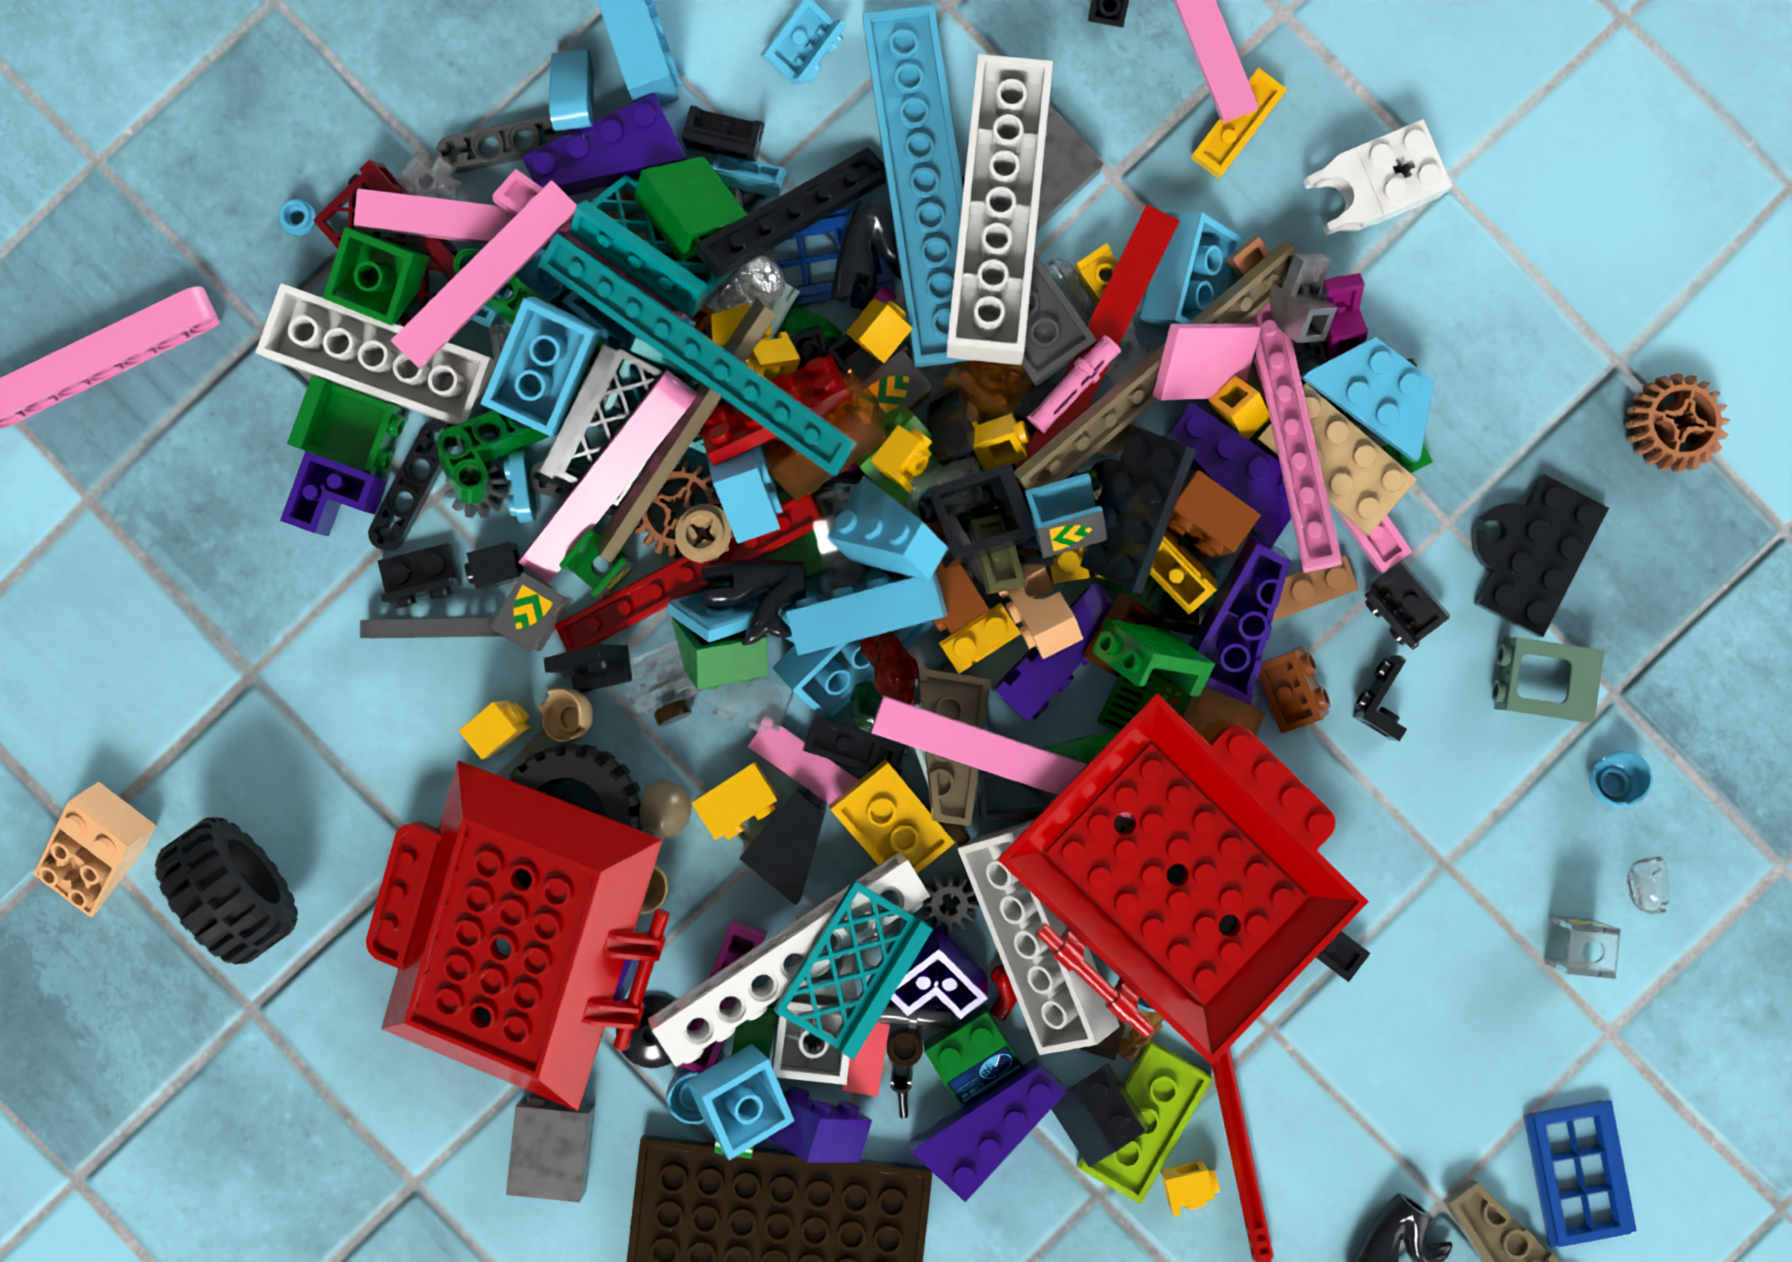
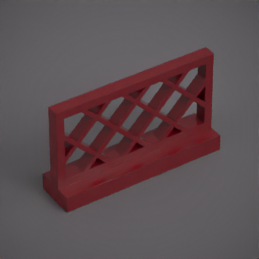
[313,160,466,326]

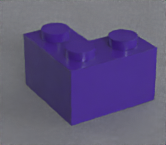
[280,451,388,536]
[891,926,988,1019]
[767,1087,872,1163]

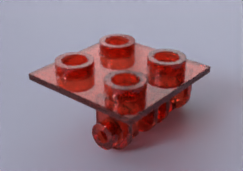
[860,631,919,706]

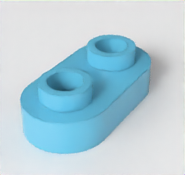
[504,449,537,523]

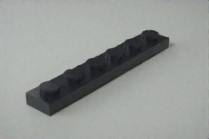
[695,147,887,279]

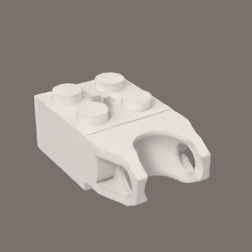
[1303,119,1452,235]
[771,953,857,1085]

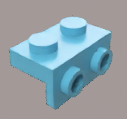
[760,0,846,84]

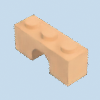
[997,549,1083,659]

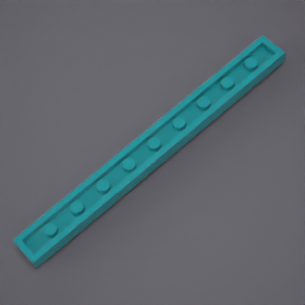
[538,233,857,475]

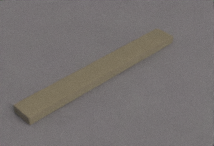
[595,297,776,562]

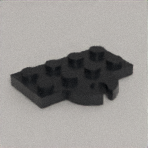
[1080,425,1197,594]
[1471,475,1609,637]

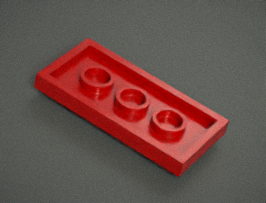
[700,354,853,466]

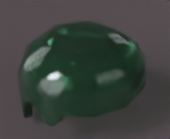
[848,681,903,735]

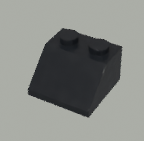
[1051,1063,1150,1167]

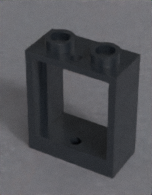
[918,463,1037,569]

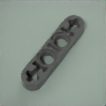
[436,115,577,173]
[360,618,502,638]

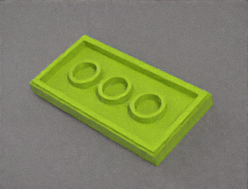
[1076,1038,1214,1204]

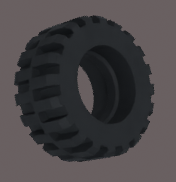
[509,743,642,874]
[155,817,298,964]

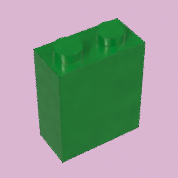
[634,156,748,261]

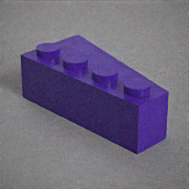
[521,93,686,196]
[1165,402,1291,545]
[1189,534,1291,705]
[991,583,1114,722]
[910,1058,1066,1202]

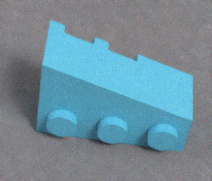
[827,476,948,580]

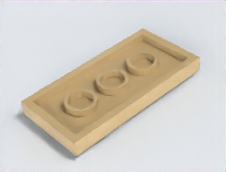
[1256,383,1417,536]

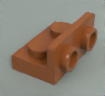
[1258,646,1331,734]

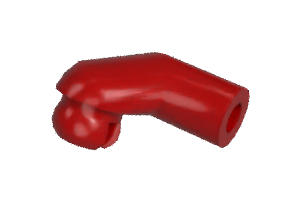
[989,964,1017,1021]

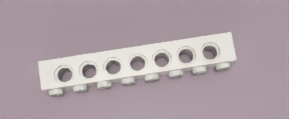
[648,852,930,1067]

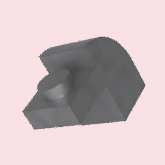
[1270,253,1337,343]

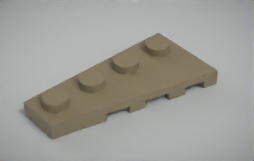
[916,668,991,826]
[1443,1180,1560,1262]

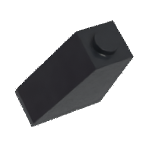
[739,788,826,906]

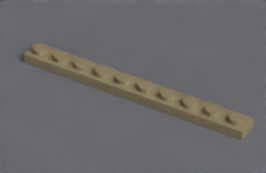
[1014,241,1298,498]

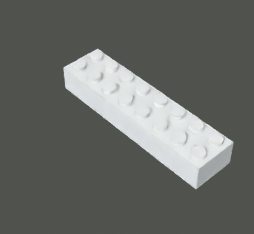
[947,54,1053,365]

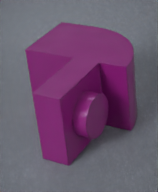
[1319,273,1368,361]

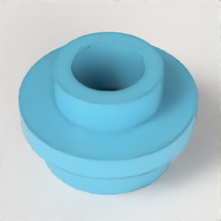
[279,199,317,237]

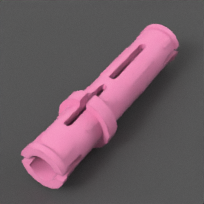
[1027,335,1121,434]

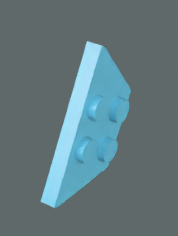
[1301,337,1434,462]

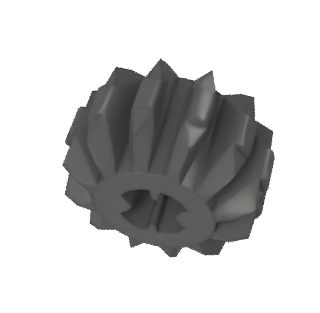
[445,461,509,518]
[921,870,980,934]

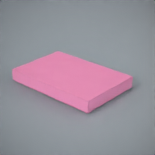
[1152,323,1261,400]

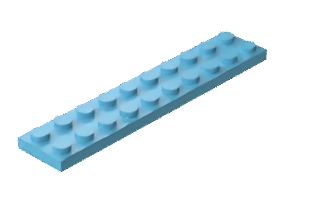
[862,5,969,368]

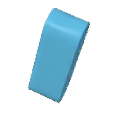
[549,49,594,131]

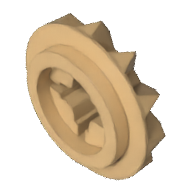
[675,504,734,564]

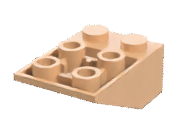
[34,782,157,918]

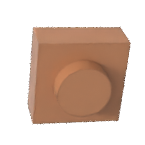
[1226,236,1270,279]

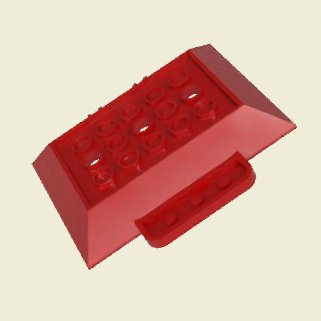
[997,693,1369,1065]
[366,760,670,1111]

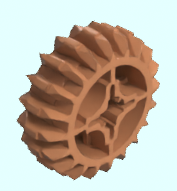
[1624,373,1730,473]
[634,460,722,559]

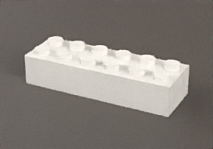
[255,283,497,425]
[957,819,1120,1055]

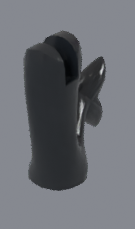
[831,200,901,310]
[701,560,807,646]
[1354,1193,1453,1262]

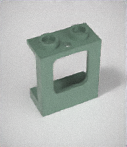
[1492,637,1605,723]

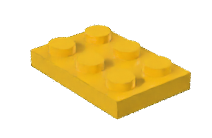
[829,759,955,874]

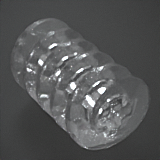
[711,255,785,313]

